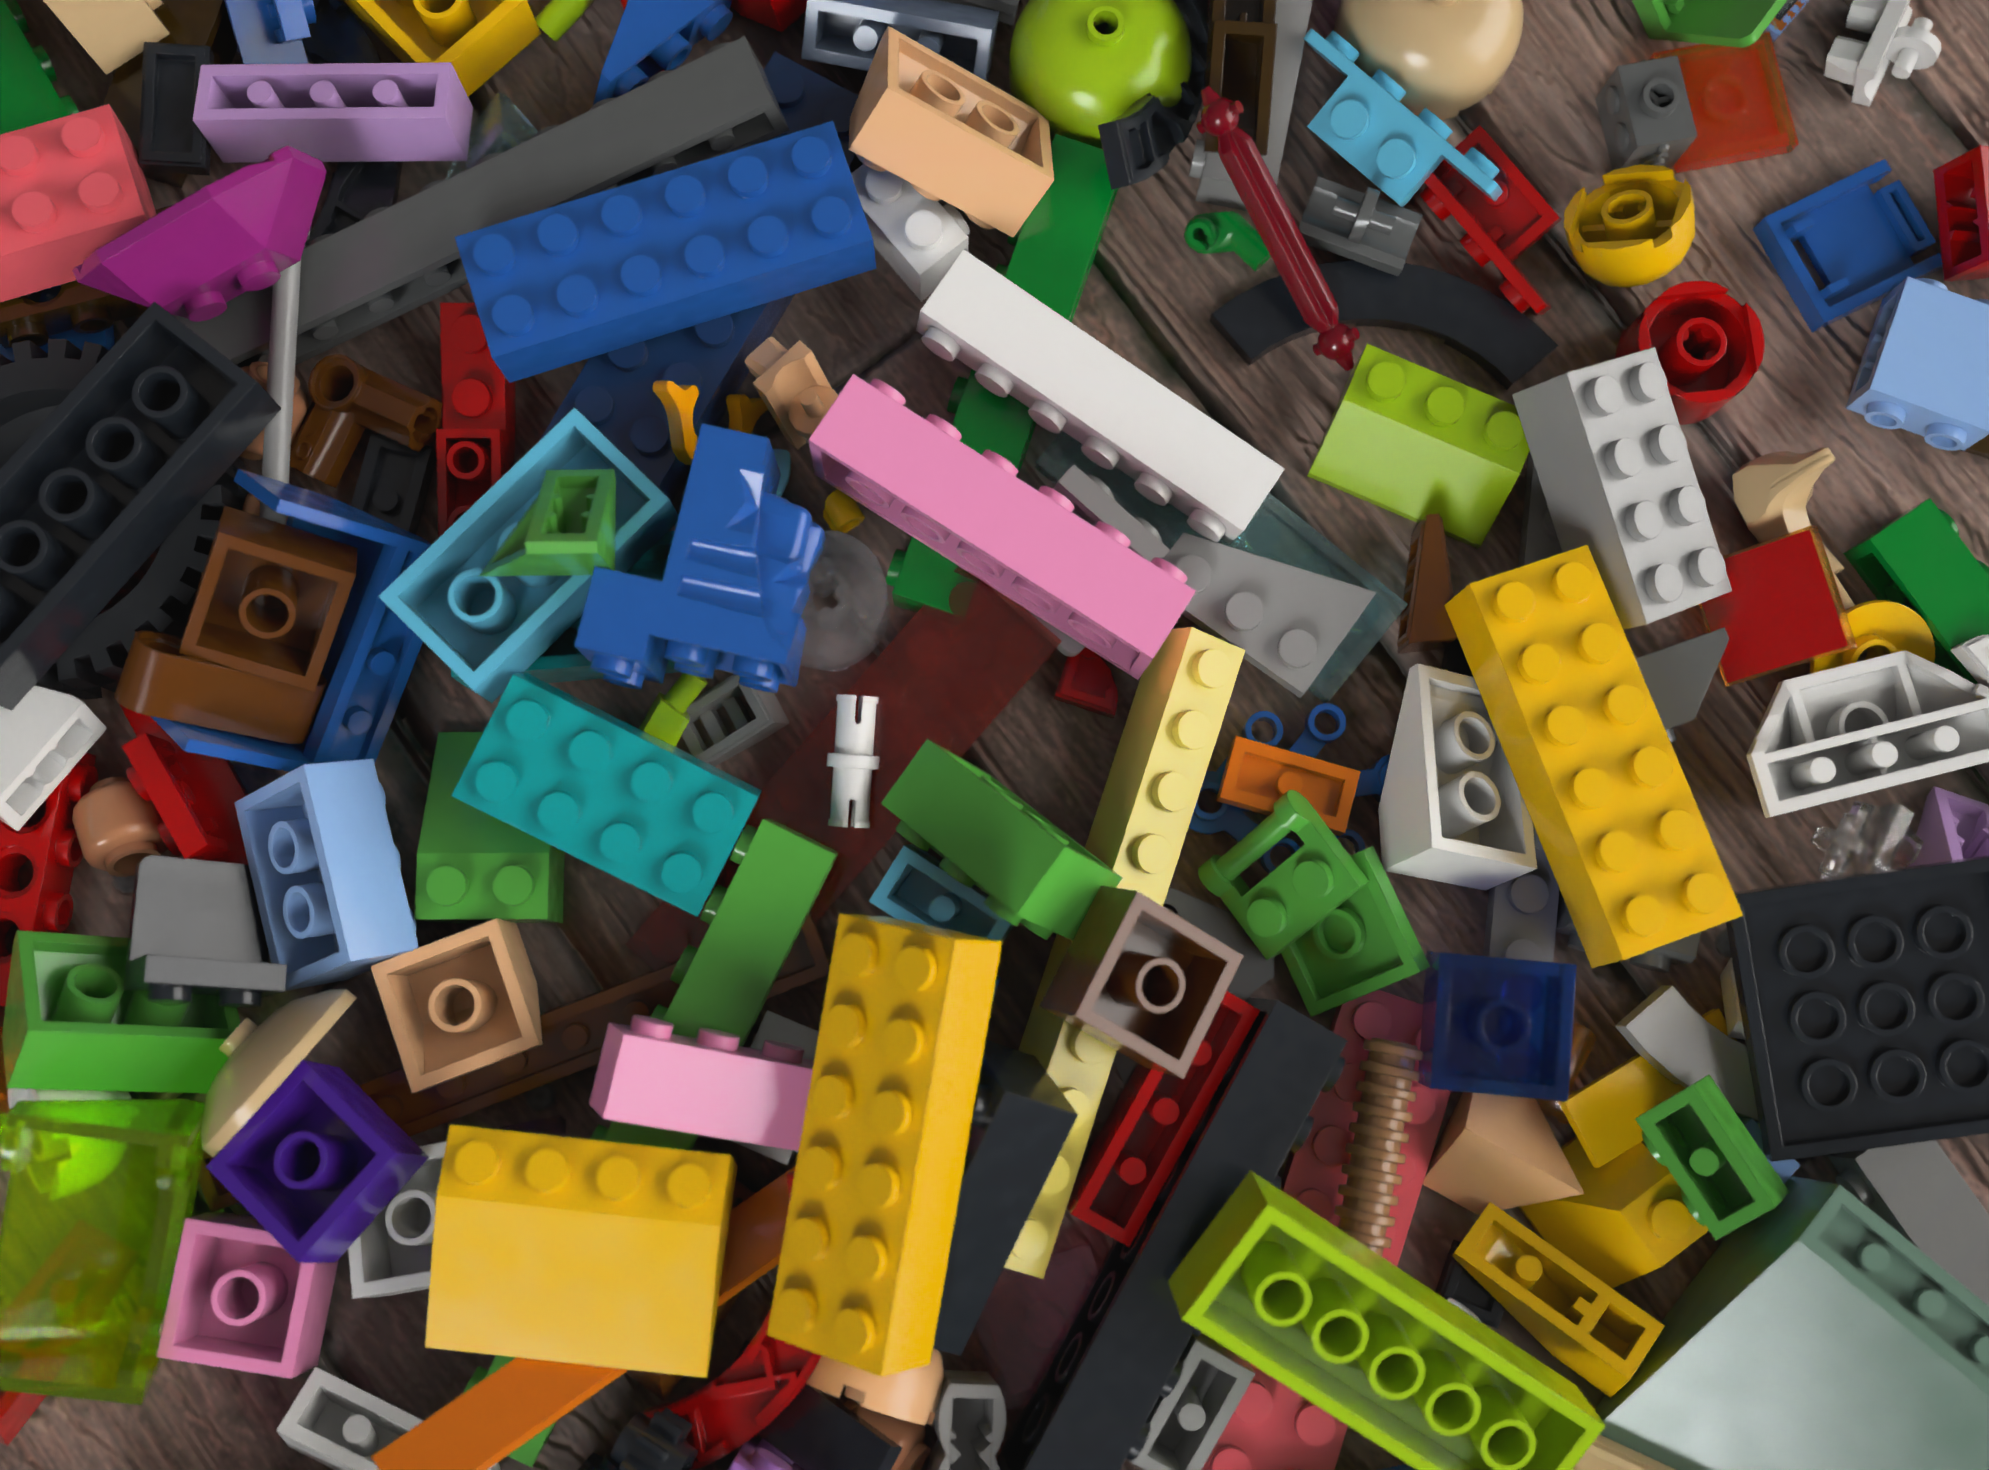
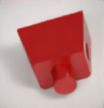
[1933,145,1989,282]

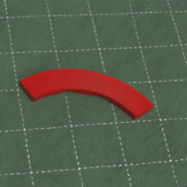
[642,1171,822,1470]

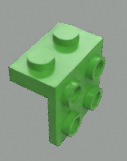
[1632,0,1787,48]

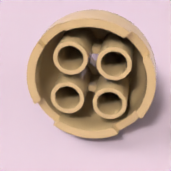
[1334,0,1524,120]

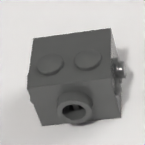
[1595,55,1698,171]

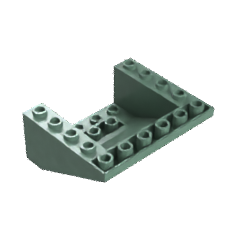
[1594,1176,1989,1470]

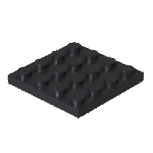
[1726,855,1989,1162]

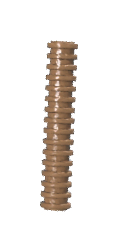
[1334,1037,1424,1261]

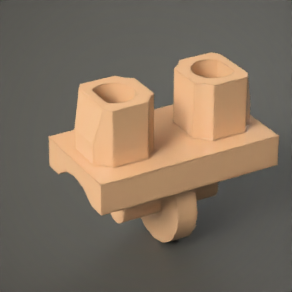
[744,337,838,450]

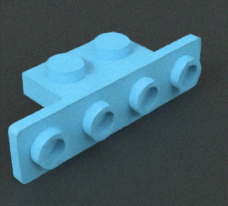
[1303,28,1503,207]

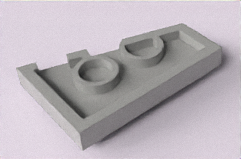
[1164,532,1377,698]

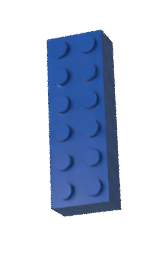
[455,121,877,383]

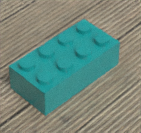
[451,672,762,917]

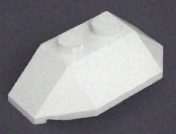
[1746,650,1989,818]

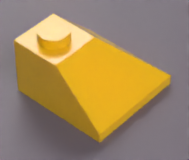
[1518,1136,1709,1288]

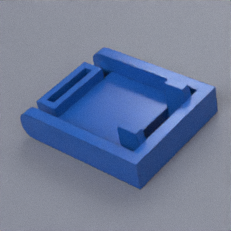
[1752,159,1943,333]

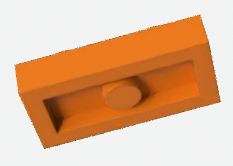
[1216,736,1361,836]

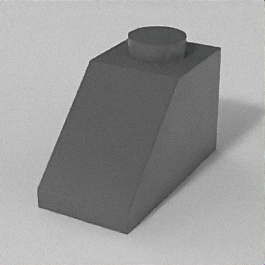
[1636,627,1729,742]

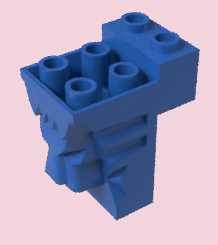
[574,423,826,693]

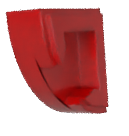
[1054,647,1118,718]

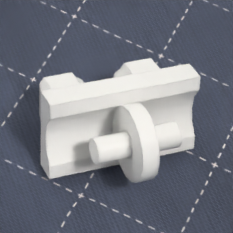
[1824,0,1942,107]

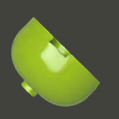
[1009,0,1192,149]

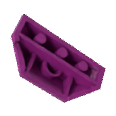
[72,145,327,322]

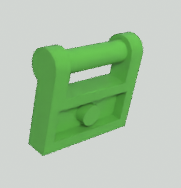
[1198,790,1369,960]

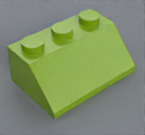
[1307,344,1530,548]

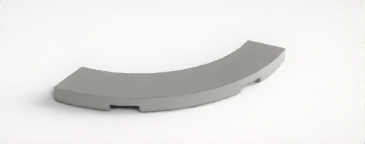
[1615,985,1759,1122]

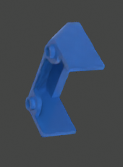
[151,468,432,772]

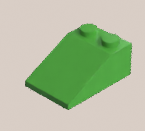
[415,732,565,923]

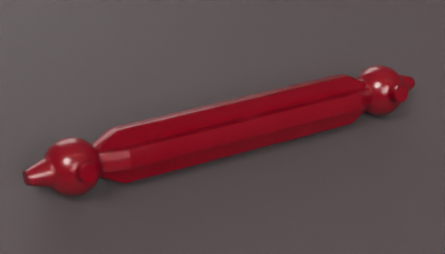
[1197,86,1360,371]

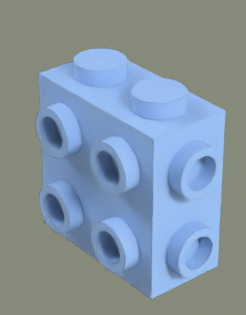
[1845,276,1989,451]

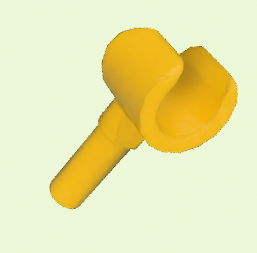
[823,489,865,536]

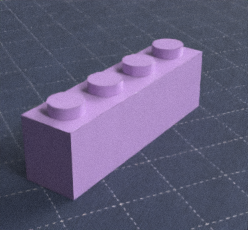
[193,62,473,163]

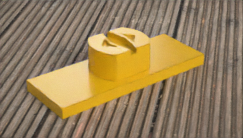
[1558,1008,1737,1167]

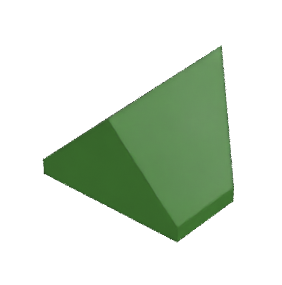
[479,469,616,576]

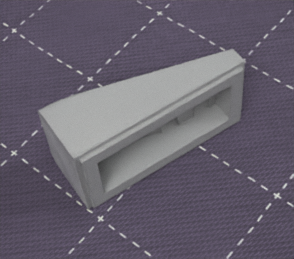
[676,674,789,766]

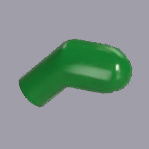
[1184,211,1271,272]

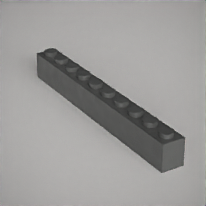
[178,36,789,368]

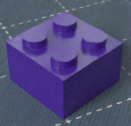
[206,1060,429,1263]

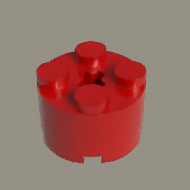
[1615,281,1765,425]

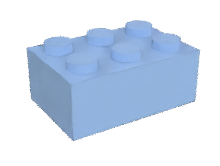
[234,759,419,991]

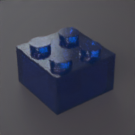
[1418,951,1577,1101]

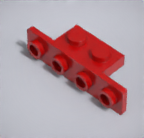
[1419,125,1562,316]
[119,703,249,865]

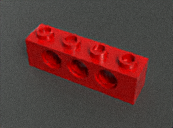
[0,753,98,1007]

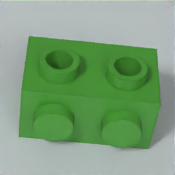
[1635,1074,1790,1240]

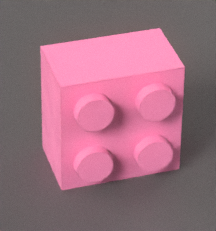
[156,1211,339,1379]

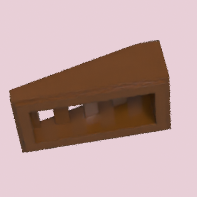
[1397,514,1457,654]

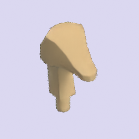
[1732,448,1855,615]

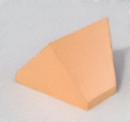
[1423,1067,1584,1215]

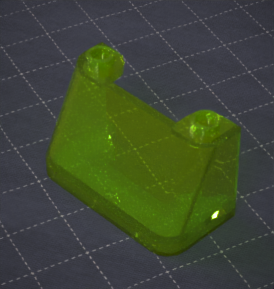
[0,1099,205,1405]

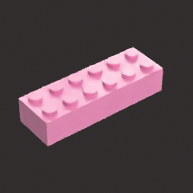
[809,374,1196,680]

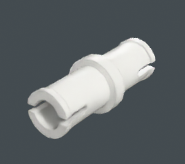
[827,694,880,828]

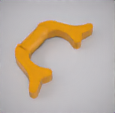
[653,381,768,465]

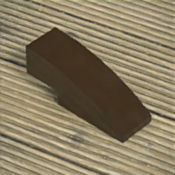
[1203,0,1278,156]

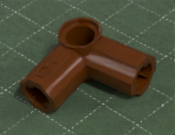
[290,354,443,488]

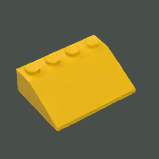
[425,1124,737,1378]

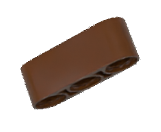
[114,630,327,744]

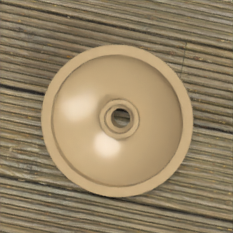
[201,989,357,1158]

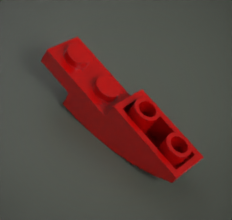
[436,303,516,538]

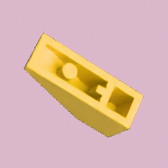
[1452,1202,1664,1398]

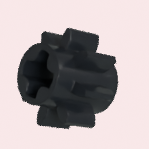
[610,1407,698,1470]

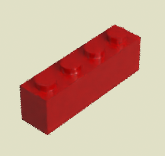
[1067,991,1260,1247]

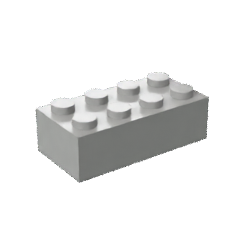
[1512,347,1732,630]

